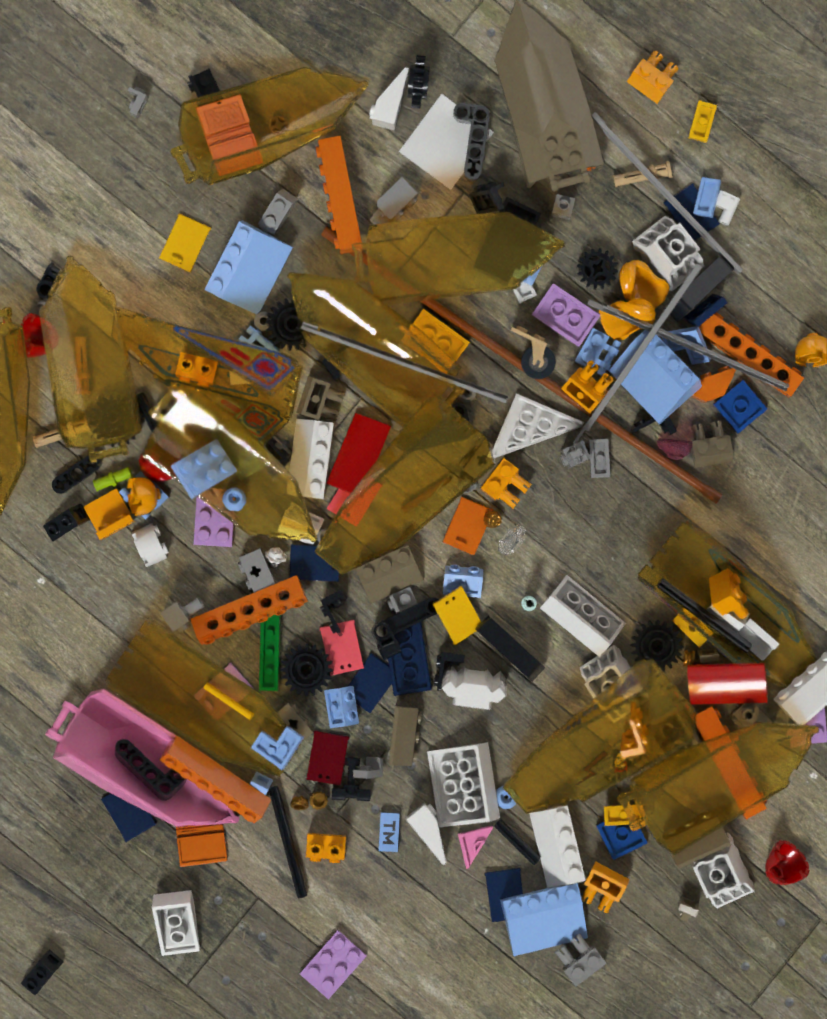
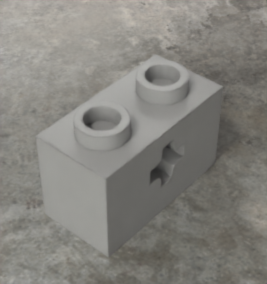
[238,549,276,592]

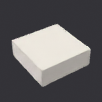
[511,281,537,304]

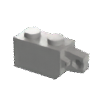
[370,177,418,229]
[258,188,298,236]
[559,440,591,469]

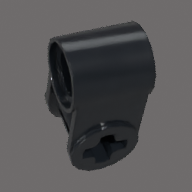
[36,262,68,300]

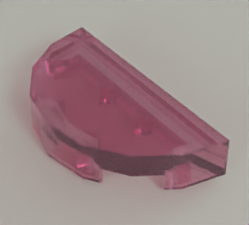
[657,438,692,460]

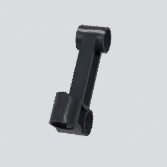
[371,597,440,661]

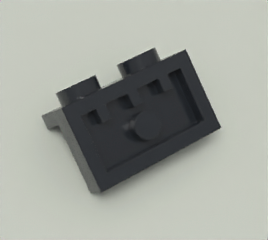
[187,68,224,107]
[468,181,505,215]

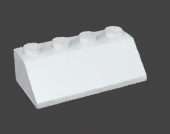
[286,419,334,500]
[540,575,626,657]
[774,651,827,727]
[529,804,586,888]

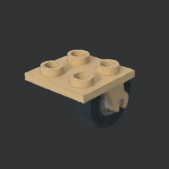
[511,326,556,379]

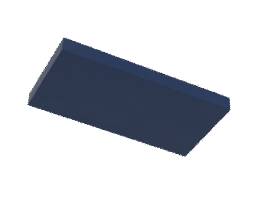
[383,622,432,696]

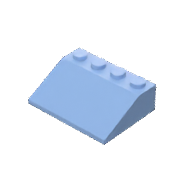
[204,220,293,314]
[609,330,702,424]
[500,883,588,956]

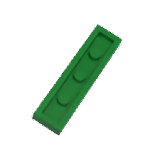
[259,615,281,691]

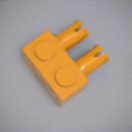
[627,51,678,104]
[175,352,219,388]
[561,361,613,414]
[480,458,532,509]
[709,568,749,619]
[306,833,346,863]
[581,861,630,913]

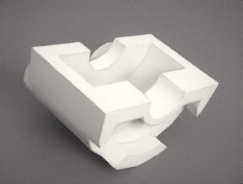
[131,523,169,567]

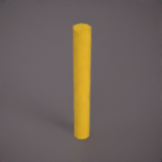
[203,682,254,720]

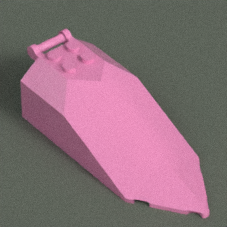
[45,689,239,827]

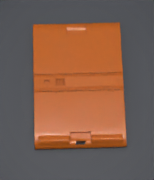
[196,94,263,175]
[176,824,227,867]

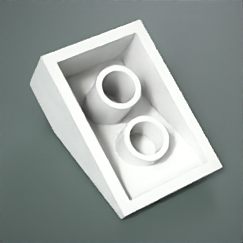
[369,68,409,130]
[406,802,446,865]
[152,890,200,956]

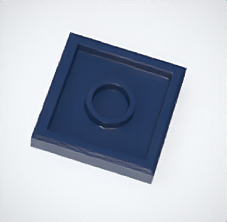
[685,294,728,327]

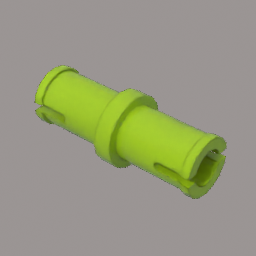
[93,466,133,492]

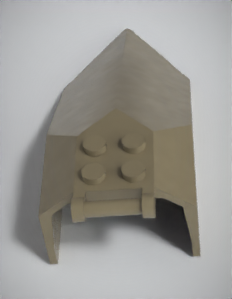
[495,0,604,192]

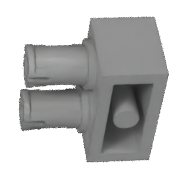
[160,598,205,633]
[555,933,607,987]

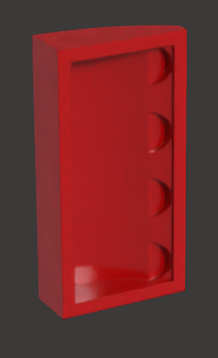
[326,413,391,498]
[687,663,768,704]

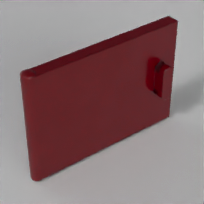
[306,731,350,786]

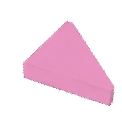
[458,825,493,869]

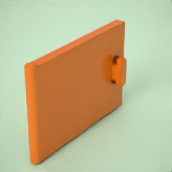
[443,496,493,555]

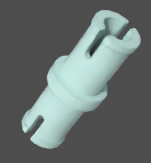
[521,596,537,611]

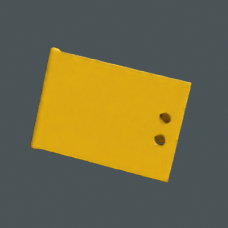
[159,213,211,273]
[432,586,481,645]

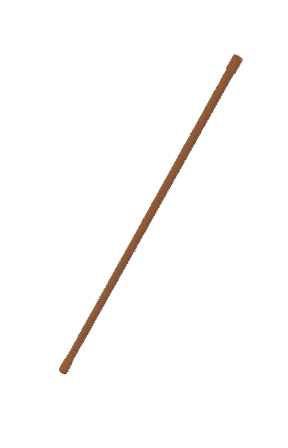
[321,226,723,504]

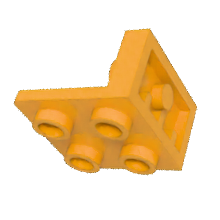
[84,489,136,540]
[620,702,649,758]

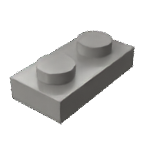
[589,439,610,478]

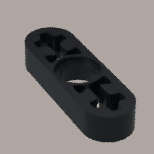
[52,454,102,494]

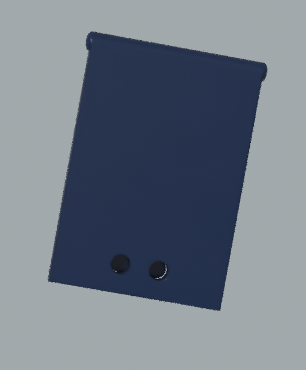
[663,183,720,241]
[289,544,340,582]
[347,653,392,713]
[101,794,157,842]
[484,868,523,922]

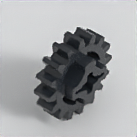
[577,248,618,290]

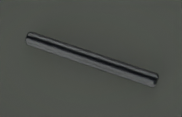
[657,578,752,653]
[269,786,307,898]

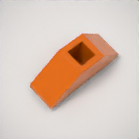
[691,366,736,403]

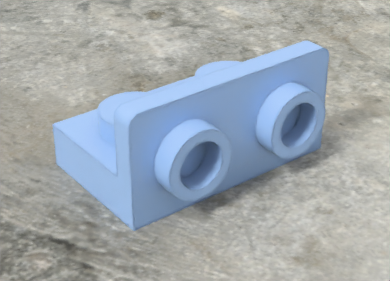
[443,564,483,598]
[324,686,359,728]

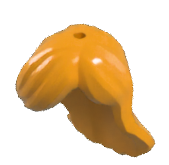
[619,260,669,309]
[599,298,656,340]

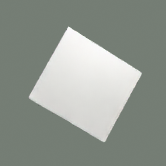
[399,94,493,190]

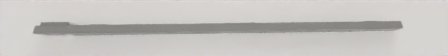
[591,112,743,274]
[573,264,702,444]
[587,299,789,391]
[301,321,508,403]

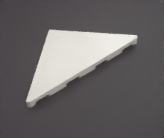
[489,393,584,459]

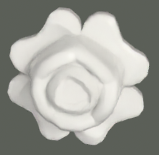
[264,547,287,567]

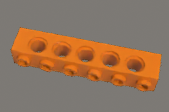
[699,312,804,398]
[190,575,308,645]

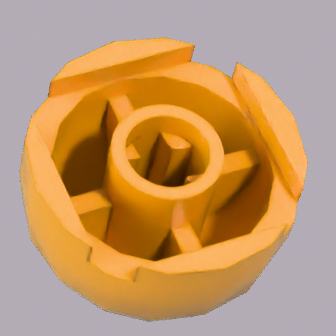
[795,333,827,367]
[127,477,160,516]

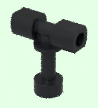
[332,757,371,801]

